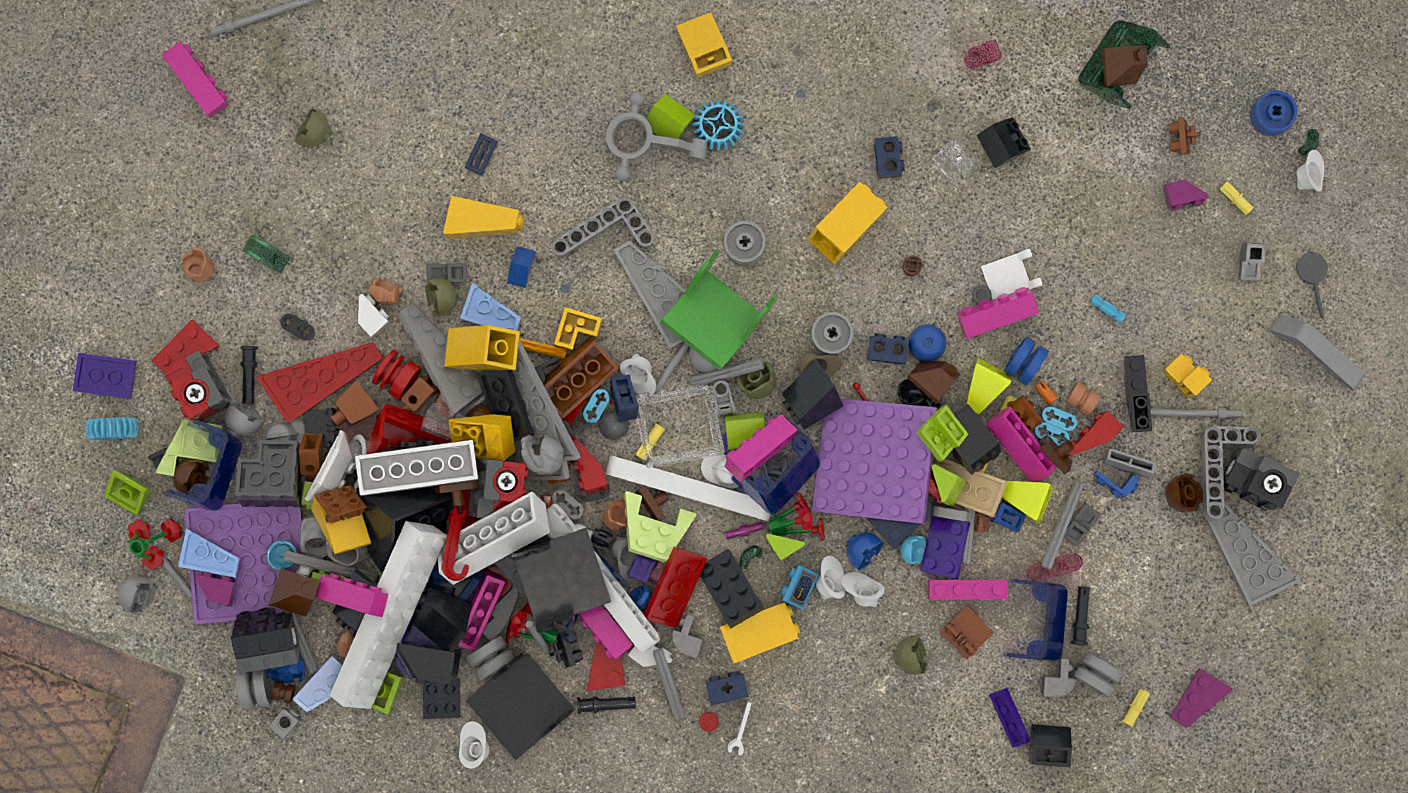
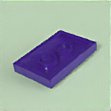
[73,353,137,399]
[920,515,970,579]

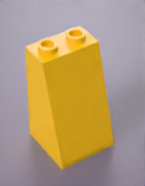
[807,182,888,265]
[443,196,524,239]
[444,325,520,370]
[720,602,800,663]

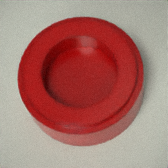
[699,712,719,732]

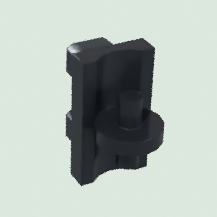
[549,632,583,668]

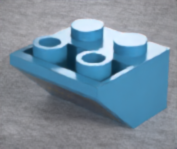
[780,565,819,610]

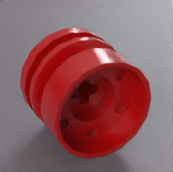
[372,350,422,401]

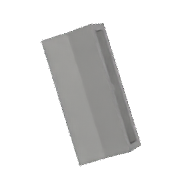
[1102,448,1156,478]

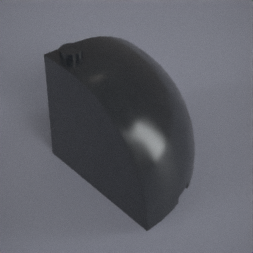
[356,486,455,574]

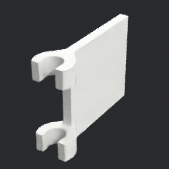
[981,249,1043,300]
[728,700,752,755]

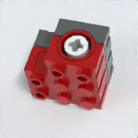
[165,351,232,422]
[468,458,528,518]

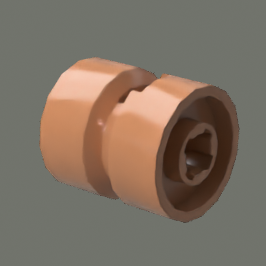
[1065,381,1101,416]

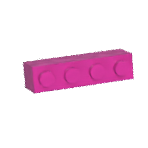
[162,41,228,118]
[957,287,1039,339]
[986,407,1056,482]
[724,414,797,483]
[458,569,505,651]
[315,573,388,617]
[928,580,1008,600]
[578,606,634,660]

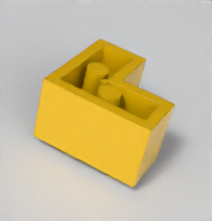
[554,307,603,351]
[1162,354,1212,398]

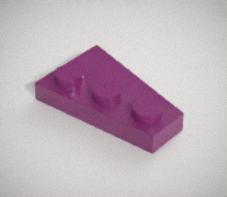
[1169,668,1233,728]

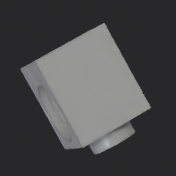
[268,708,301,739]

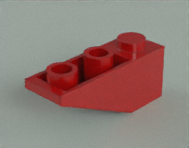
[1066,411,1124,456]
[570,436,608,495]

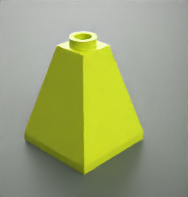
[966,358,1012,414]
[1002,481,1054,524]

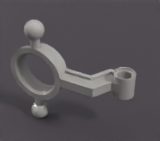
[606,92,708,181]

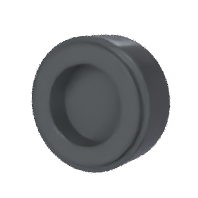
[972,285,992,304]

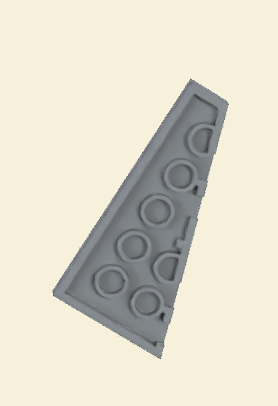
[613,240,686,349]
[398,302,483,417]
[1199,493,1301,606]

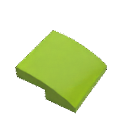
[916,405,968,462]

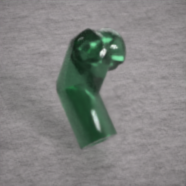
[1298,129,1319,156]
[738,545,763,569]

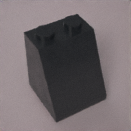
[782,360,843,430]
[951,404,1001,475]
[332,568,378,637]
[411,587,472,652]

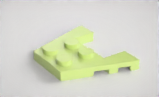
[155,419,232,486]
[624,491,696,563]

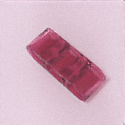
[1026,554,1083,581]

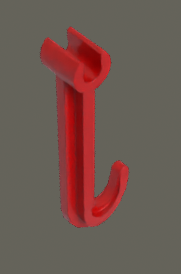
[441,506,469,581]

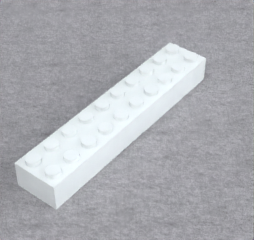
[329,521,447,709]

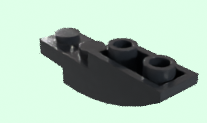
[1124,355,1152,432]

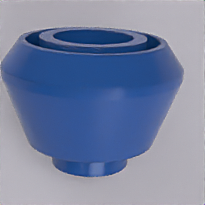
[629,586,652,611]

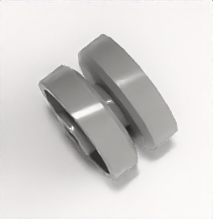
[724,221,766,266]
[810,312,854,355]
[465,635,515,681]
[1073,652,1124,698]
[236,669,272,710]

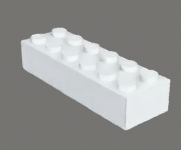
[355,440,478,496]
[438,492,550,585]

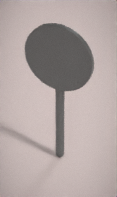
[1297,253,1328,318]

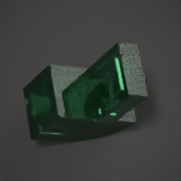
[242,235,290,274]

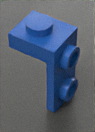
[1093,471,1140,498]

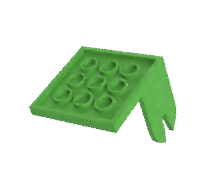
[660,249,778,371]

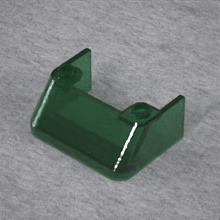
[1078,20,1170,109]

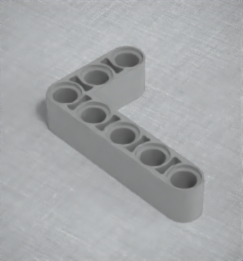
[552,197,654,257]
[1270,315,1365,391]
[1201,426,1261,523]

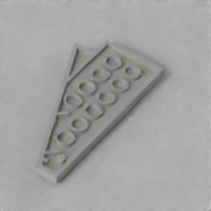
[506,328,581,481]

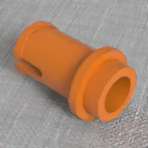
[1034,380,1058,405]

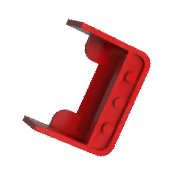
[367,404,452,454]

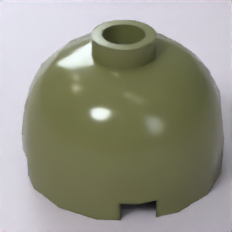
[295,108,330,148]
[425,278,459,317]
[737,361,777,399]
[893,635,927,675]

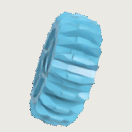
[693,99,744,151]
[85,417,139,440]

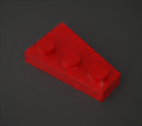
[151,320,220,374]
[587,642,625,691]

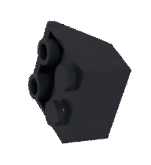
[976,117,1031,168]
[1029,724,1072,768]

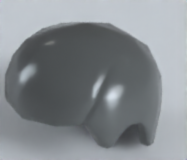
[599,410,630,440]

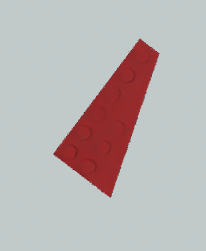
[256,342,384,424]

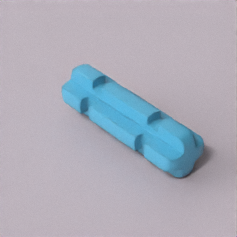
[1090,295,1126,323]

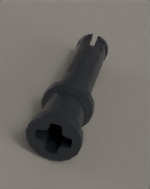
[240,346,258,404]
[1070,586,1090,645]
[577,696,636,714]

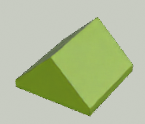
[646,94,695,139]
[724,412,765,450]
[931,464,967,507]
[104,470,153,515]
[765,534,805,561]
[372,671,404,714]

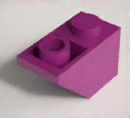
[1163,180,1209,211]
[195,571,237,605]

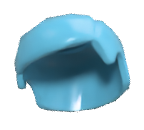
[900,535,926,564]
[267,540,297,571]

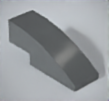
[482,587,519,641]

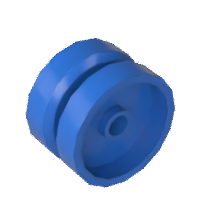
[1250,90,1298,136]
[1003,336,1049,386]

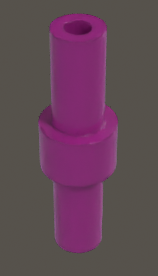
[725,522,764,539]

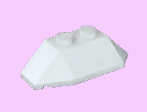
[305,430,355,503]

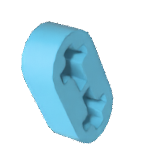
[583,388,610,423]
[1041,406,1077,432]
[1034,422,1070,446]

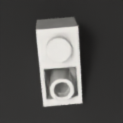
[358,294,390,339]
[628,645,673,667]

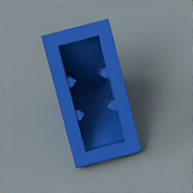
[507,246,536,288]
[991,503,1026,533]

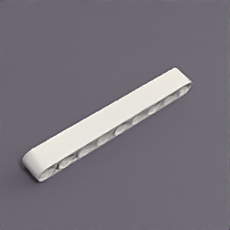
[605,455,774,521]
[546,504,660,652]

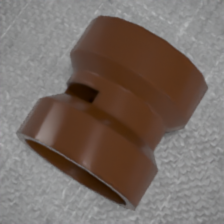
[902,255,923,277]
[271,681,295,704]

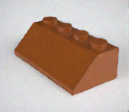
[543,336,619,419]

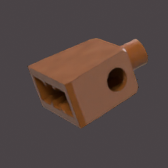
[400,375,440,412]
[330,380,379,426]
[299,433,323,482]

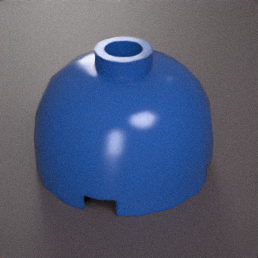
[908,324,947,362]
[846,532,884,571]
[266,656,305,683]

